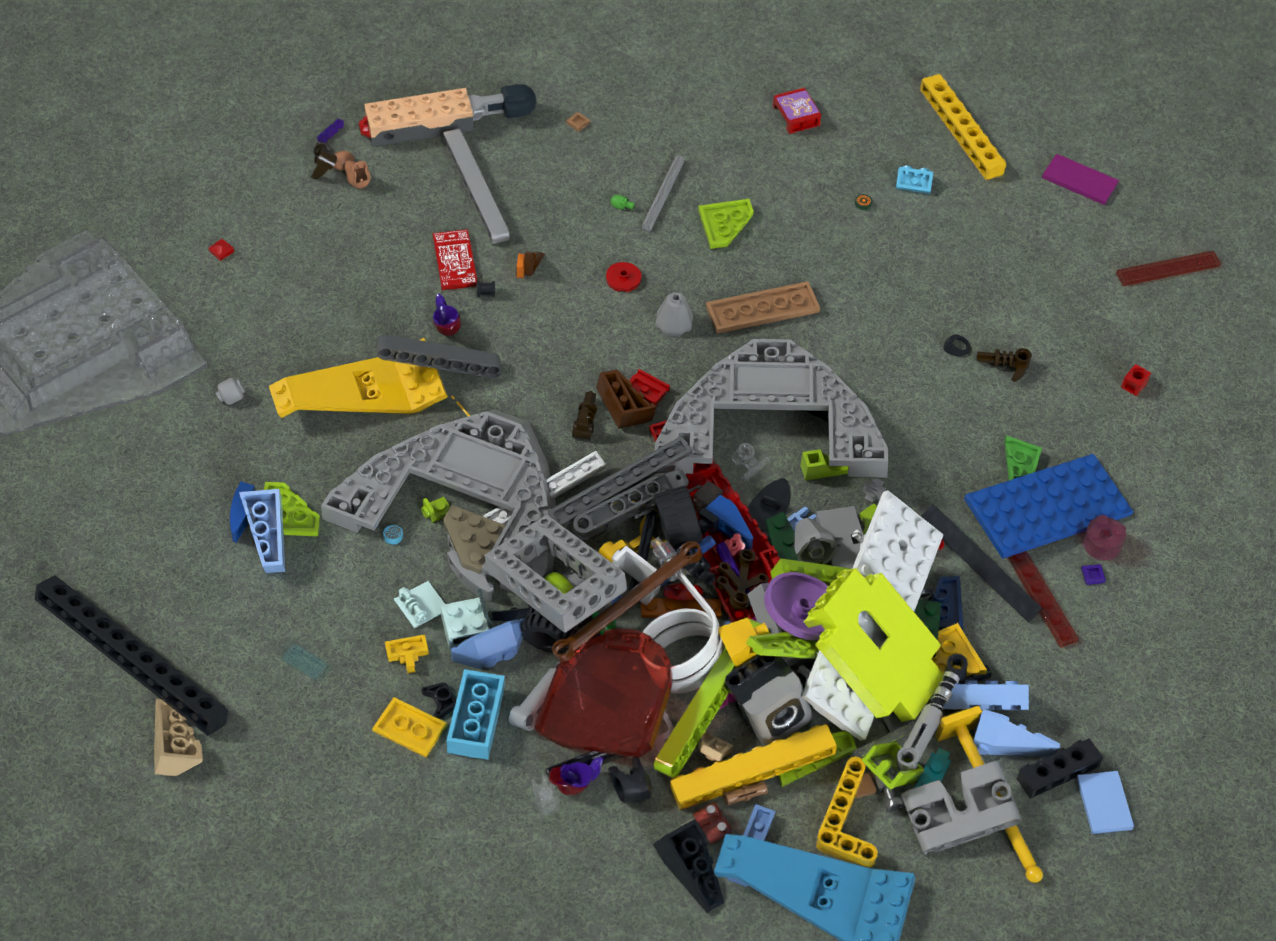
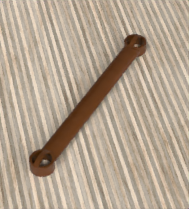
[552,541,702,662]

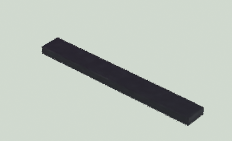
[921,504,1042,623]

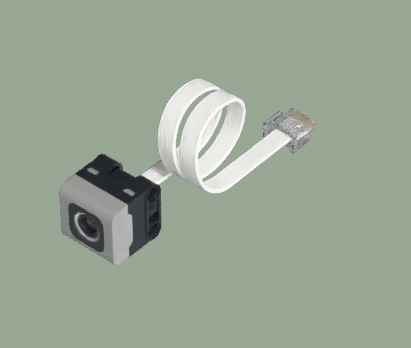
[639,537,813,746]

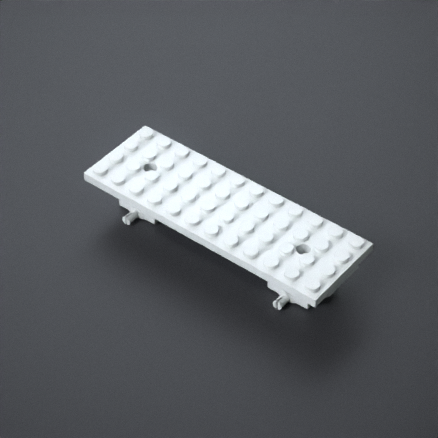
[798,491,943,740]

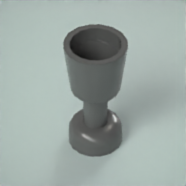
[871,768,904,813]

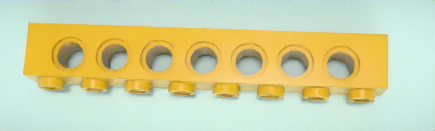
[920,74,1006,180]

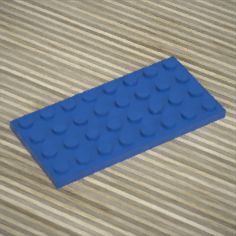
[964,454,1133,559]

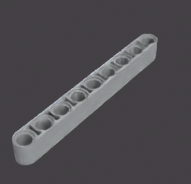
[442,128,510,245]

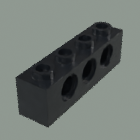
[1017,738,1103,799]

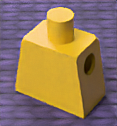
[718,618,770,668]

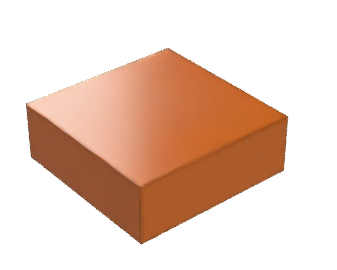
[517,253,525,278]

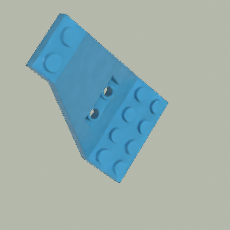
[714,834,915,941]

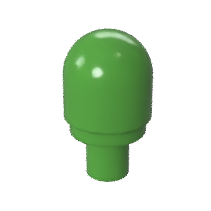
[611,194,635,210]

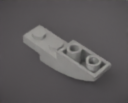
[447,534,494,602]

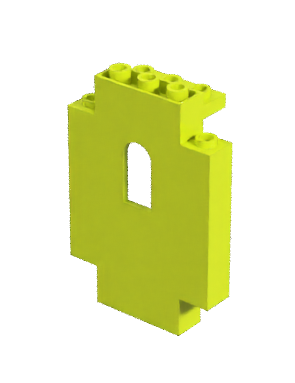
[804,568,944,722]

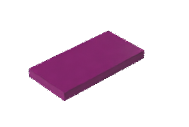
[1042,153,1119,205]

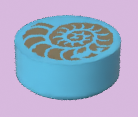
[383,525,403,544]

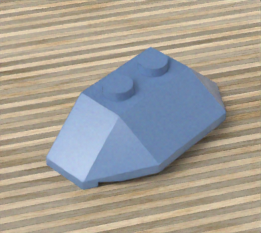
[451,618,525,669]

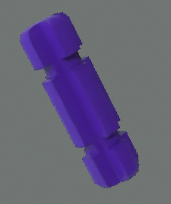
[317,118,344,143]

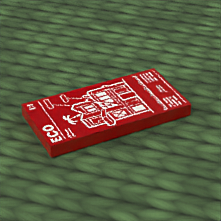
[433,229,477,290]

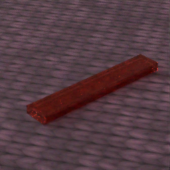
[1116,250,1221,286]

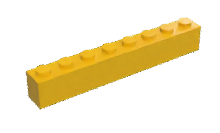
[670,724,837,810]

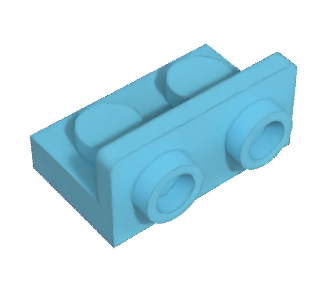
[896,166,933,194]

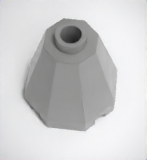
[655,292,693,337]
[795,518,837,564]

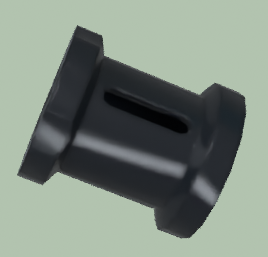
[477,281,495,297]

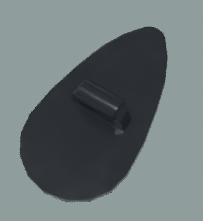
[747,478,790,531]

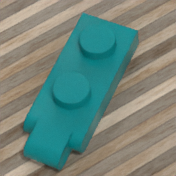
[915,747,951,788]

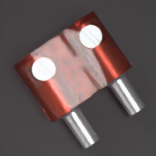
[681,802,733,845]

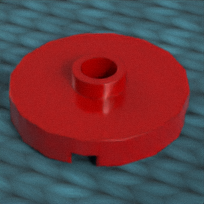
[606,262,642,292]
[663,583,703,601]

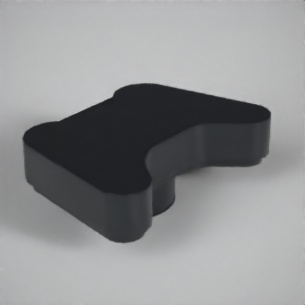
[421,682,456,719]

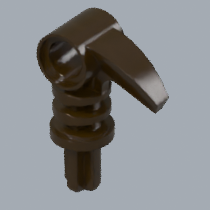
[311,141,337,179]
[976,348,1032,382]
[572,391,597,440]

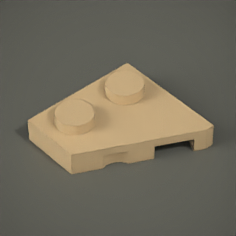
[698,731,734,761]

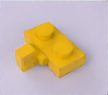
[385,634,429,674]

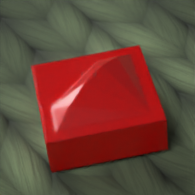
[208,239,234,261]

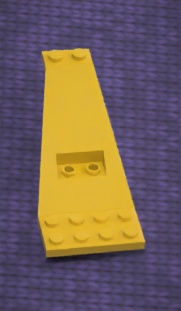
[269,338,448,418]

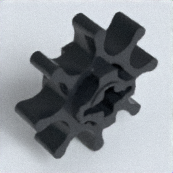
[676,543,716,587]

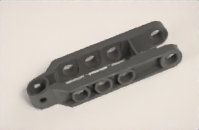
[573,470,689,542]

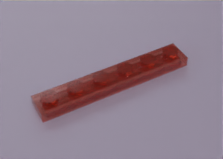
[1007,551,1079,648]

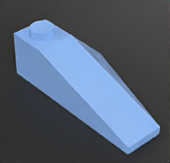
[973,709,1060,756]

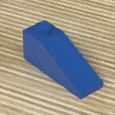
[705,495,753,550]

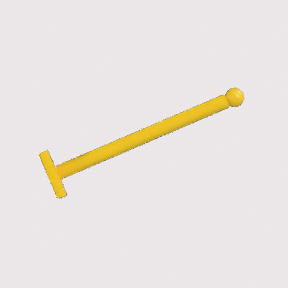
[935,706,1043,883]

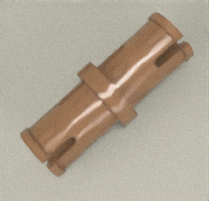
[723,781,767,806]

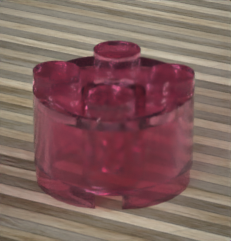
[1083,515,1126,561]

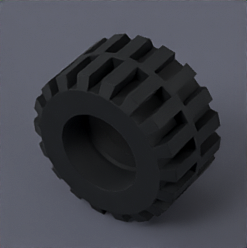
[521,607,577,653]

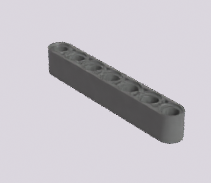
[376,335,502,378]

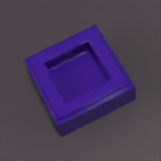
[1081,564,1106,585]

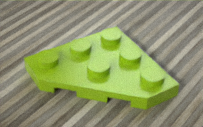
[698,199,754,249]
[264,482,320,536]

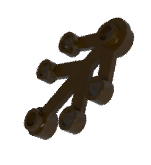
[715,549,769,610]

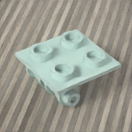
[394,581,445,628]

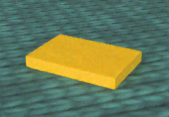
[372,697,448,757]

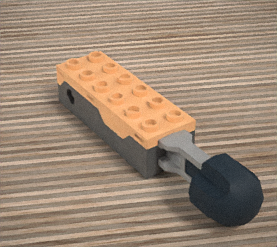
[359,84,537,146]

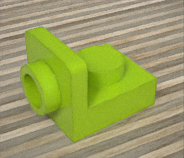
[421,497,450,523]

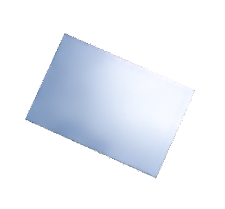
[1076,771,1134,834]

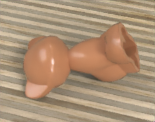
[333,151,371,189]

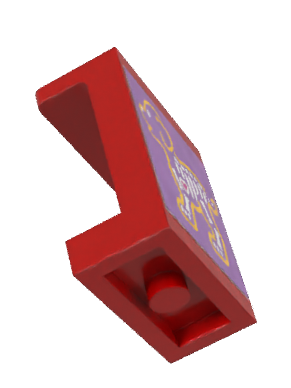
[773,88,821,134]

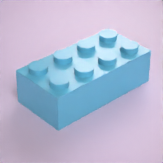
[447,669,505,760]

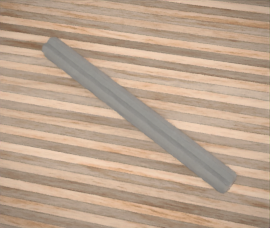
[642,155,684,231]

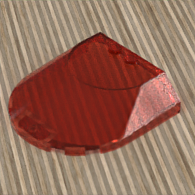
[534,629,673,758]

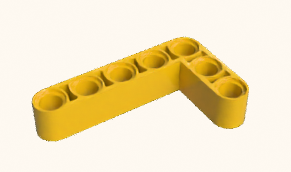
[816,757,878,868]

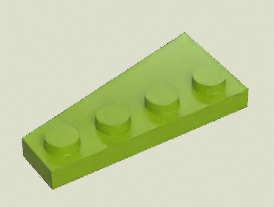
[746,632,820,659]

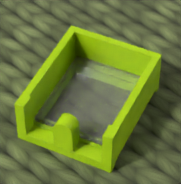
[862,742,925,790]

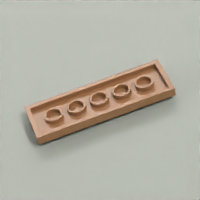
[706,281,820,334]

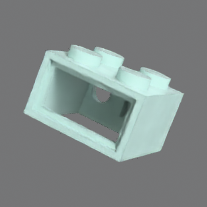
[441,598,489,650]

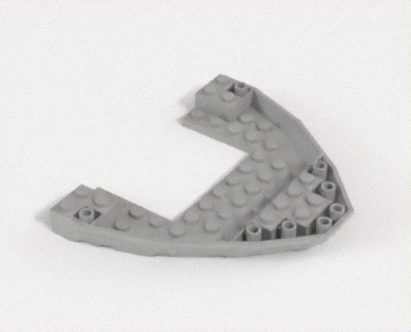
[655,339,888,478]
[321,409,556,594]

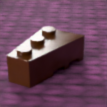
[596,369,656,429]

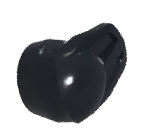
[608,754,652,803]

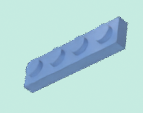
[727,804,776,887]

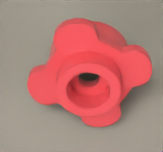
[724,533,746,557]

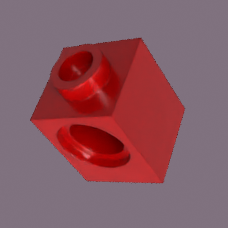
[1121,364,1151,397]

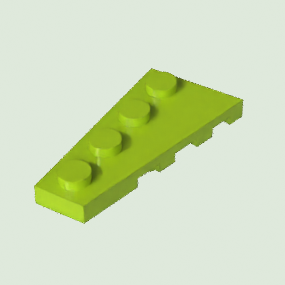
[778,731,857,787]

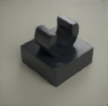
[698,508,719,535]

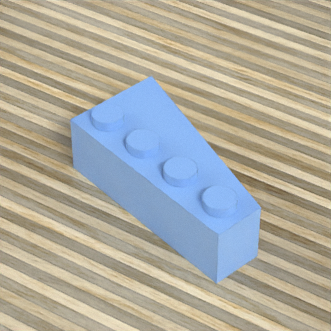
[239,489,285,573]
[940,680,1029,710]

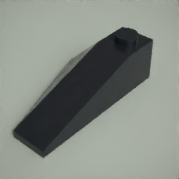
[653,818,725,913]

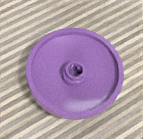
[764,572,828,640]

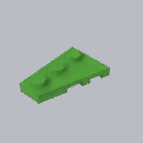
[1004,435,1042,480]

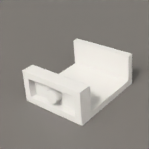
[612,546,661,606]

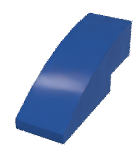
[230,481,256,543]

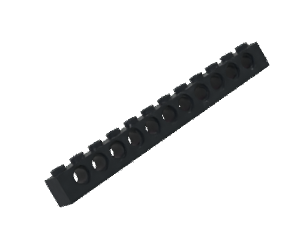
[34,575,229,736]

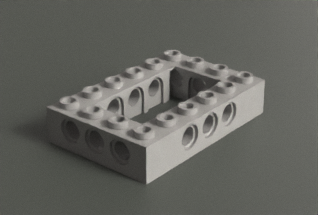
[485,515,627,633]

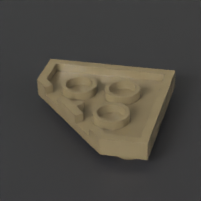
[443,505,506,574]

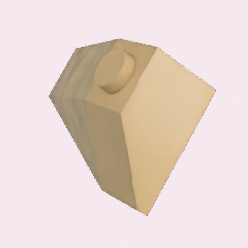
[154,699,203,776]

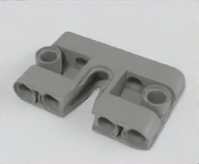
[902,761,1022,855]

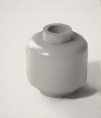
[216,377,245,405]

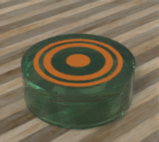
[854,194,872,211]

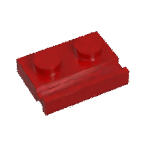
[629,369,670,406]

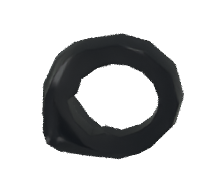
[943,334,970,356]

